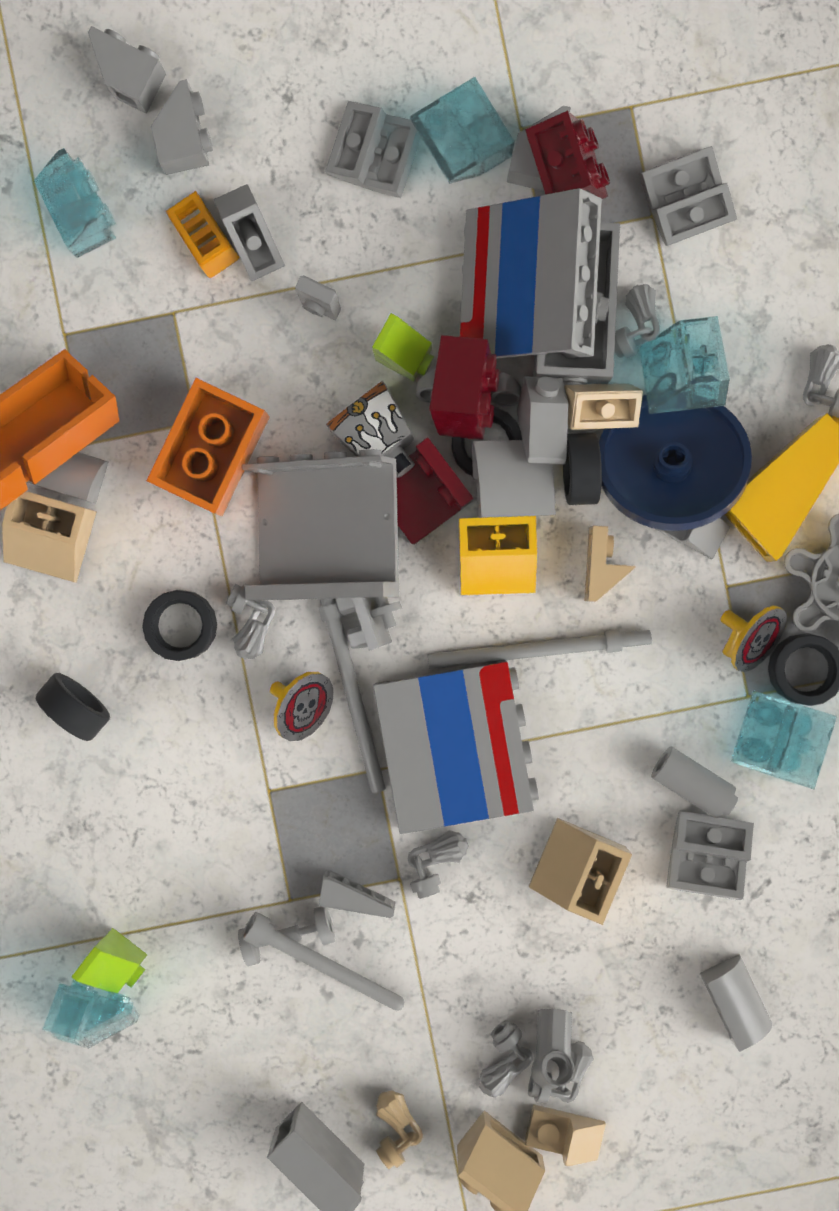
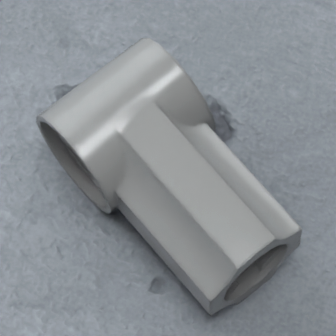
[531,1009,575,1089]

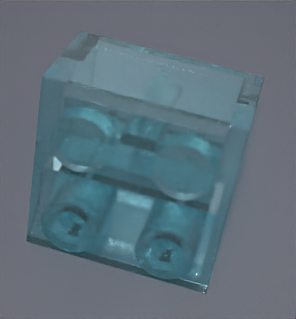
[410,77,515,184]
[34,148,116,258]
[639,316,730,414]
[731,691,837,789]
[42,980,139,1049]

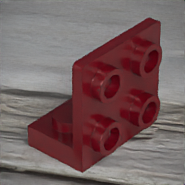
[525,110,610,199]
[397,437,474,545]

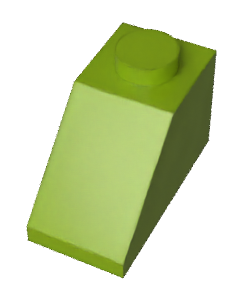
[372,313,435,382]
[71,928,148,994]

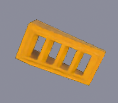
[165,191,239,278]

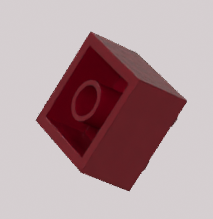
[429,335,499,440]

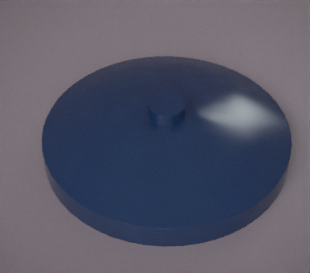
[599,390,752,531]

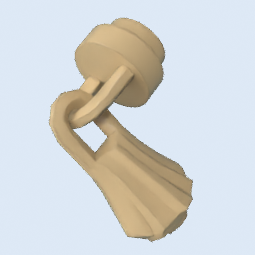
[376,1091,423,1169]

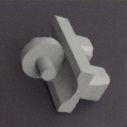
[336,597,402,651]

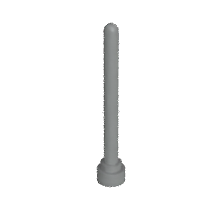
[242,912,404,1011]

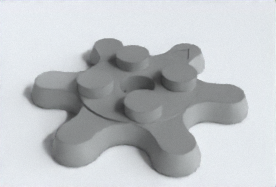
[784,514,839,632]

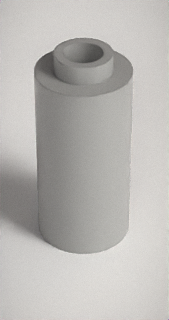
[651,746,738,818]

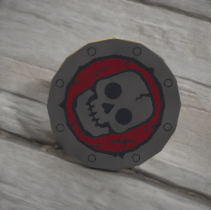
[720,605,787,672]
[270,671,333,741]

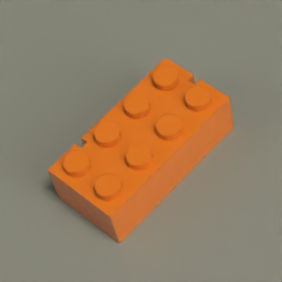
[0,349,120,510]

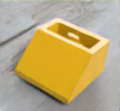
[458,516,537,595]

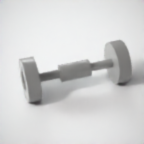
[238,906,335,966]

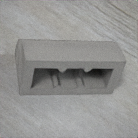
[27,452,109,504]
[700,954,772,1052]

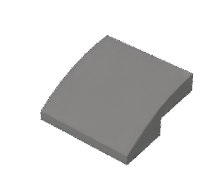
[325,101,424,198]
[638,146,737,246]
[472,440,556,518]
[666,811,754,900]

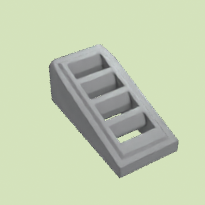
[319,870,395,918]

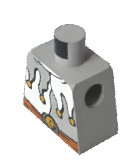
[326,380,415,478]

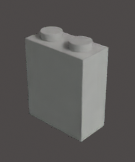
[267,1102,364,1211]

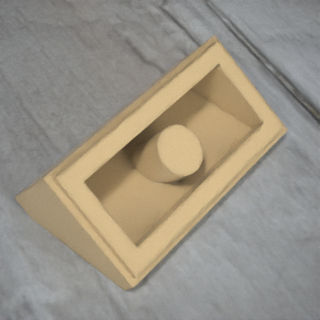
[564,384,643,430]

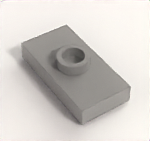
[295,275,341,321]

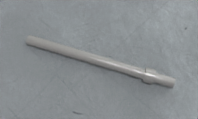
[319,599,386,793]
[427,629,652,669]

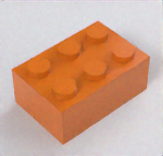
[146,377,270,516]

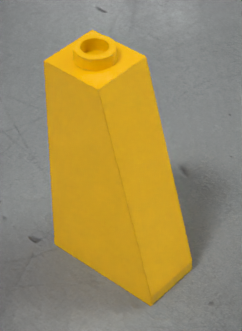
[724,413,839,562]

